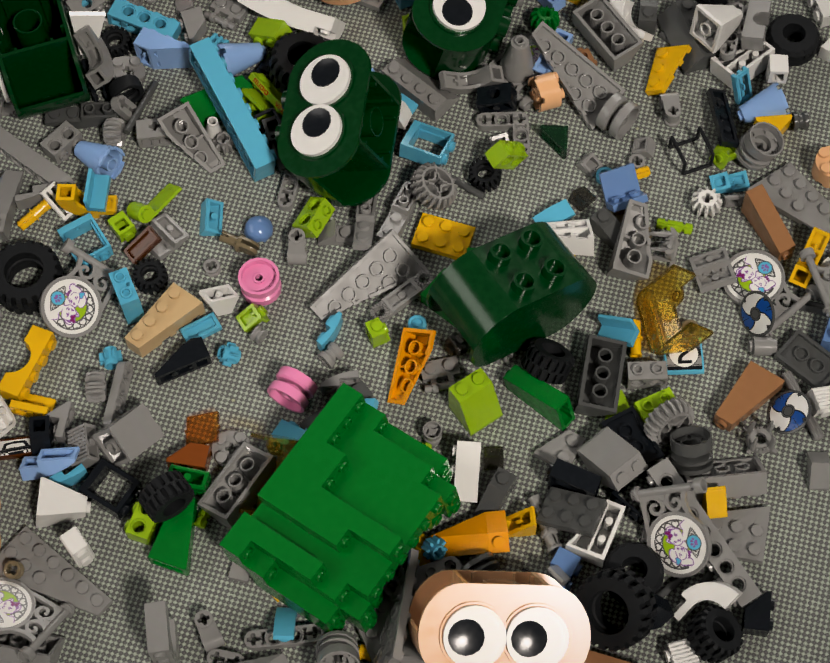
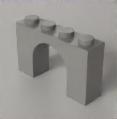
[144,600,180,663]

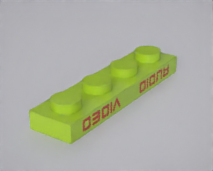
[248,72,284,115]

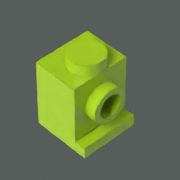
[107,210,137,243]
[365,317,391,348]

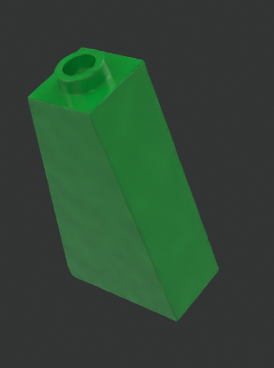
[180,75,254,128]
[503,364,575,431]
[148,497,198,576]

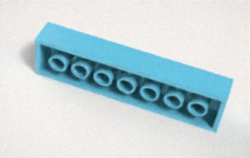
[189,37,277,182]

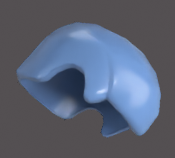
[244,216,274,243]

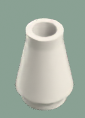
[205,116,222,140]

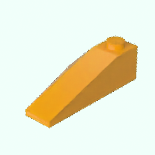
[387,327,436,405]
[426,510,510,557]

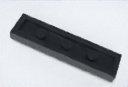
[706,88,740,148]

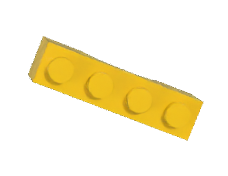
[0,325,57,402]

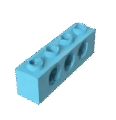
[107,0,181,40]

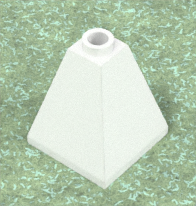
[689,4,743,54]
[67,12,106,59]
[35,477,91,528]

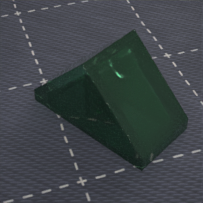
[539,125,568,160]

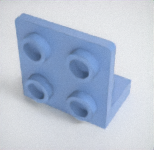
[599,163,648,213]

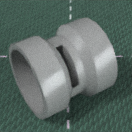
[317,342,345,369]
[423,421,442,446]

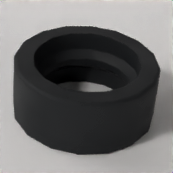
[107,75,144,104]

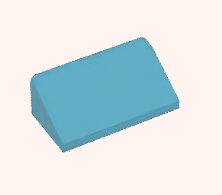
[199,198,224,236]

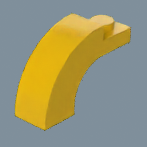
[55,184,118,218]
[788,226,830,289]

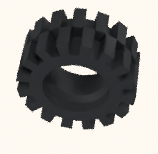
[100,26,132,60]
[469,156,502,192]
[133,258,168,295]

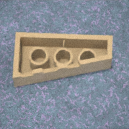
[124,282,205,358]

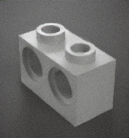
[39,120,84,165]
[625,361,668,389]

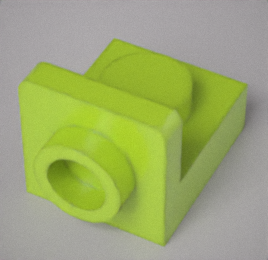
[709,145,737,170]
[235,303,270,333]

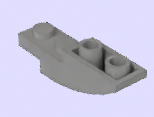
[376,180,418,241]
[353,195,377,251]

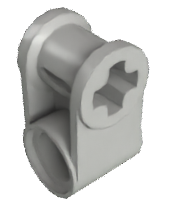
[659,92,681,128]
[287,228,307,265]
[194,610,225,653]

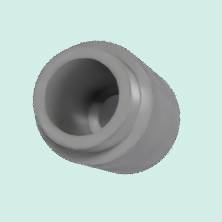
[748,337,777,356]

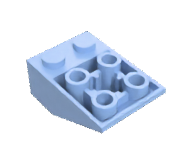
[133,27,193,69]

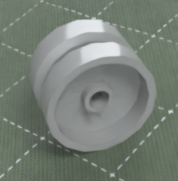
[596,92,640,140]

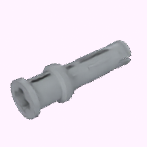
[528,494,565,555]

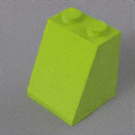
[448,367,503,436]

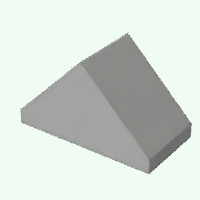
[807,451,830,491]

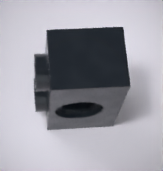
[476,83,517,113]

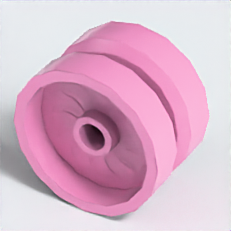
[238,257,282,306]
[267,366,318,413]

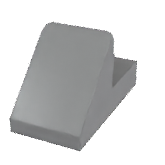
[318,219,355,245]
[45,401,75,445]

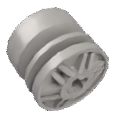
[735,122,784,171]
[315,630,360,663]

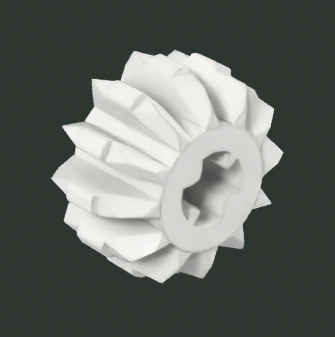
[690,186,723,219]

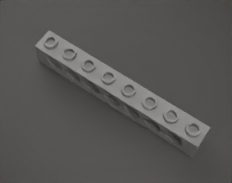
[645,457,762,610]

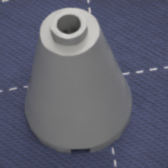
[499,35,535,83]

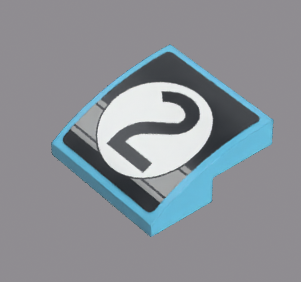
[661,336,705,375]

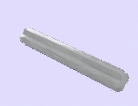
[781,370,824,441]

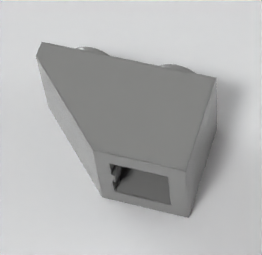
[179,6,207,45]

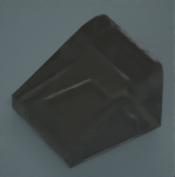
[568,186,596,212]
[484,446,504,470]

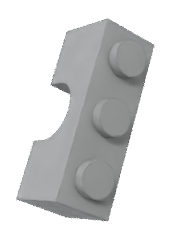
[738,0,772,51]

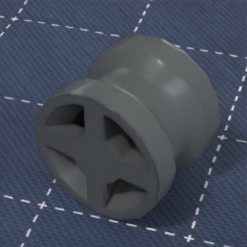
[791,111,809,131]

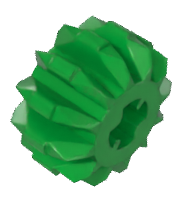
[529,5,560,31]

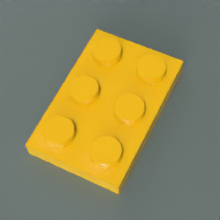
[411,213,476,260]

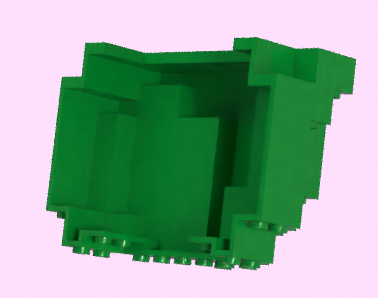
[219,383,461,633]

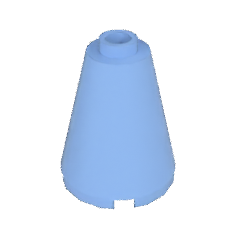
[217,42,266,76]
[737,82,790,124]
[74,141,125,179]

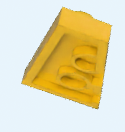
[645,44,692,96]

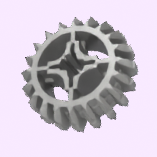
[410,162,458,211]
[643,397,695,446]

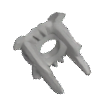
[649,227,680,267]
[743,421,778,455]

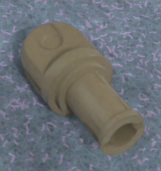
[219,230,260,256]

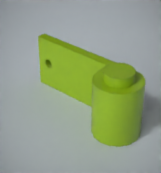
[126,183,182,223]

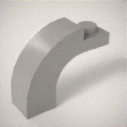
[73,25,114,90]
[438,64,505,94]

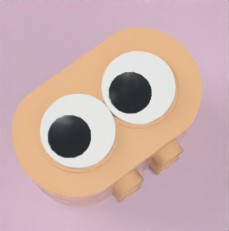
[408,570,591,663]

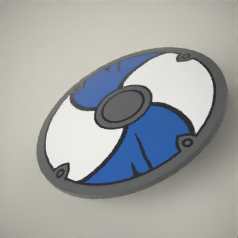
[740,291,775,337]
[767,390,812,434]

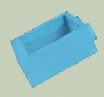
[399,120,456,166]
[57,212,114,271]
[108,267,145,325]

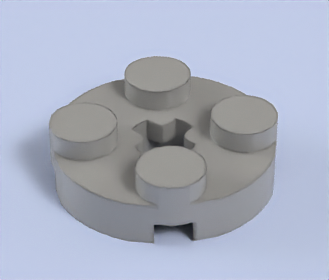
[111,56,146,89]
[212,430,251,468]

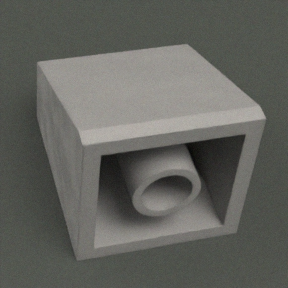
[91,403,165,467]
[576,426,648,491]

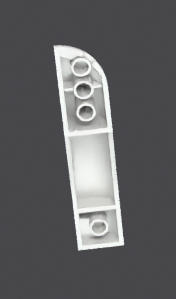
[237,0,346,40]

